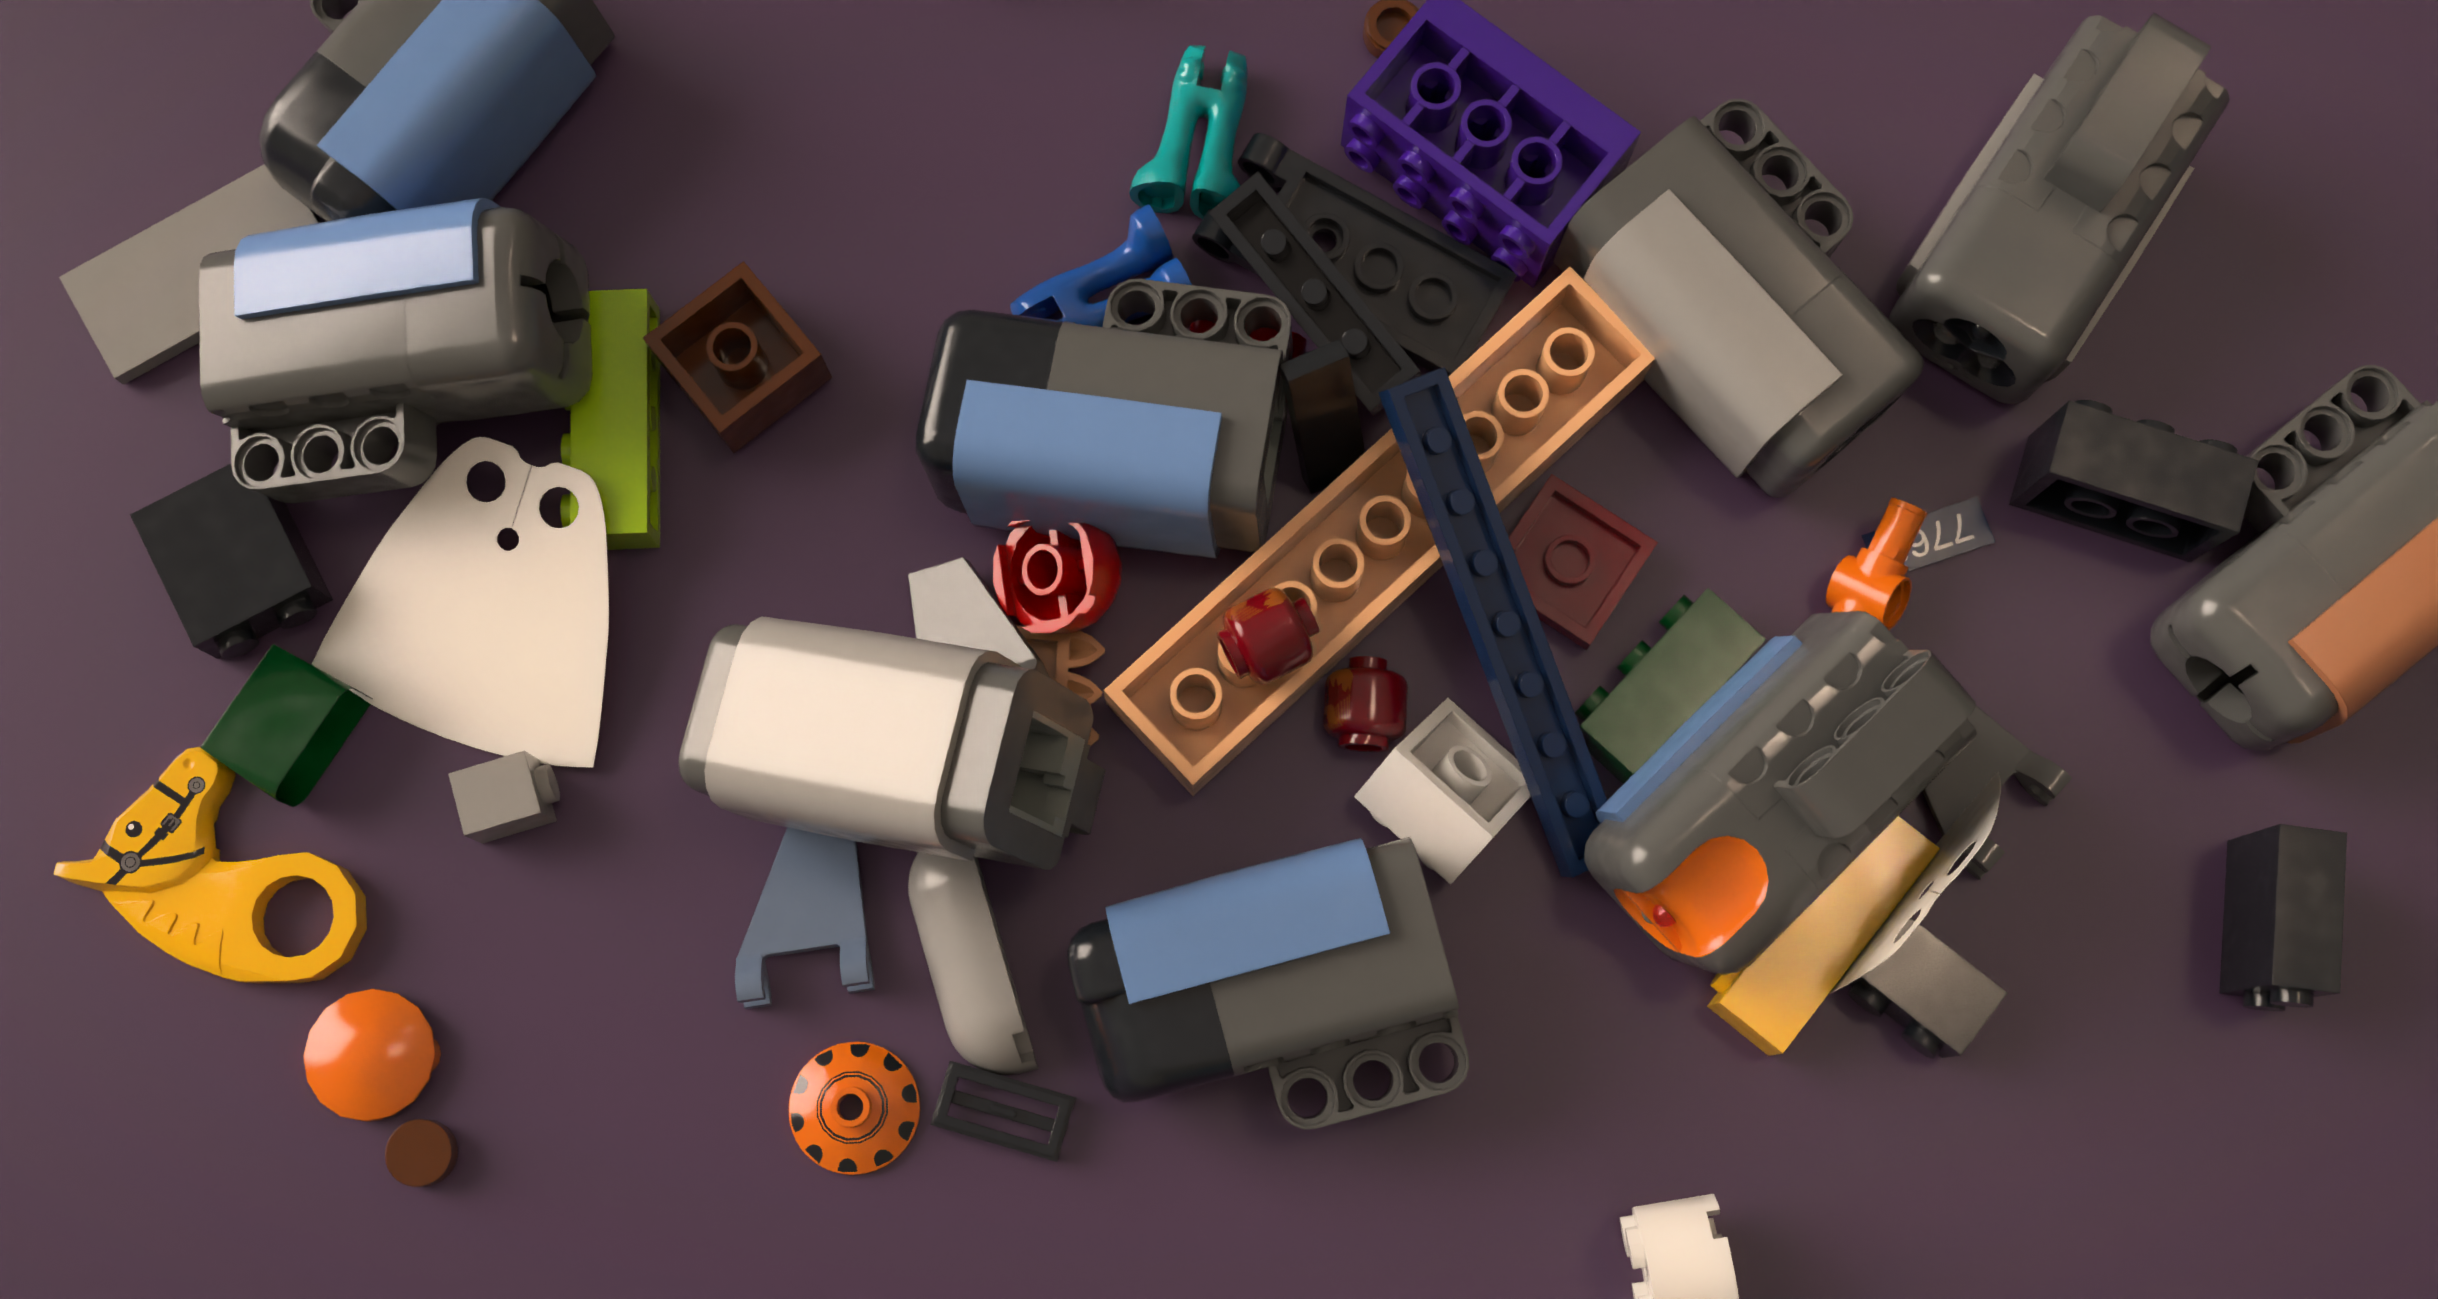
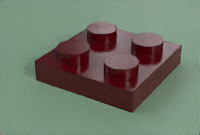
[1509,474,1658,650]

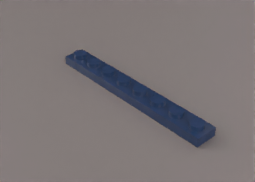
[1379,367,1607,878]

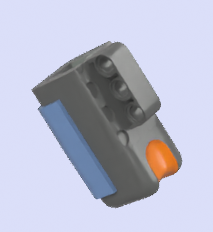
[1584,611,1977,975]

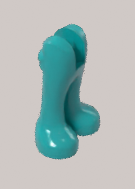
[1129,45,1248,219]

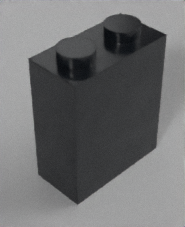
[130,464,333,659]
[2219,824,2347,1011]

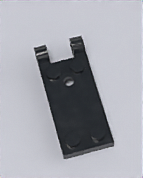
[1192,133,1517,376]

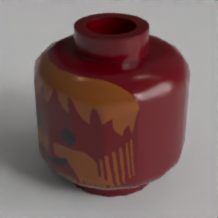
[1216,587,1320,684]
[1323,656,1408,752]

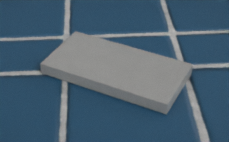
[59,164,321,385]

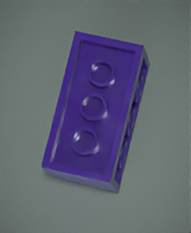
[1341,0,1641,288]

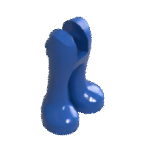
[1010,204,1192,327]

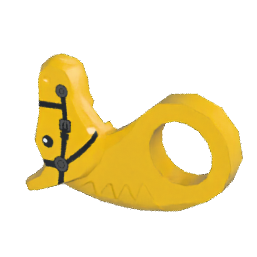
[53,747,367,983]

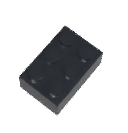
[2009,400,2258,562]

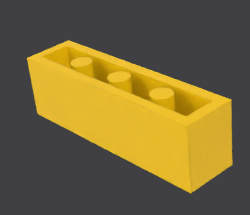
[1707,816,1940,1056]

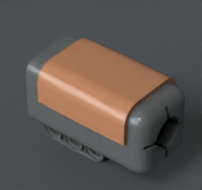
[2150,365,2438,751]

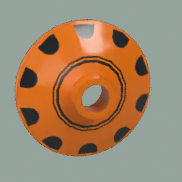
[789,1042,920,1175]

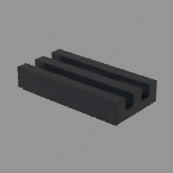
[930,1061,1076,1162]

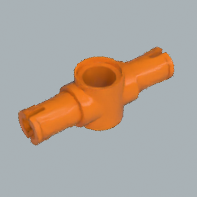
[1826,497,1928,630]

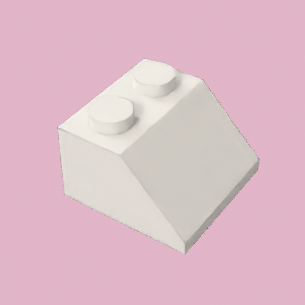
[1354,698,1531,885]

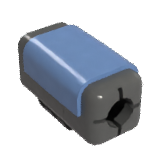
[199,198,593,503]

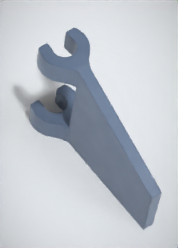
[735,827,875,1009]

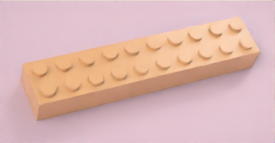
[1104,266,1655,796]

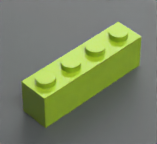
[560,289,660,550]

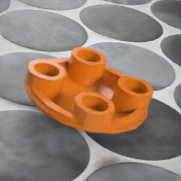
[304,989,441,1122]

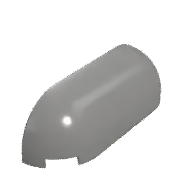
[908,852,1039,1075]

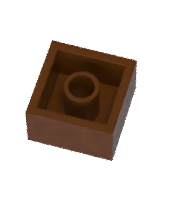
[643,261,832,453]

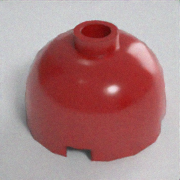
[993,520,1122,634]

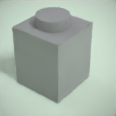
[448,751,560,844]

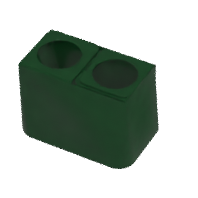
[200,644,373,807]

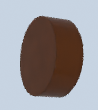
[1363,0,1419,58]
[385,1119,458,1187]

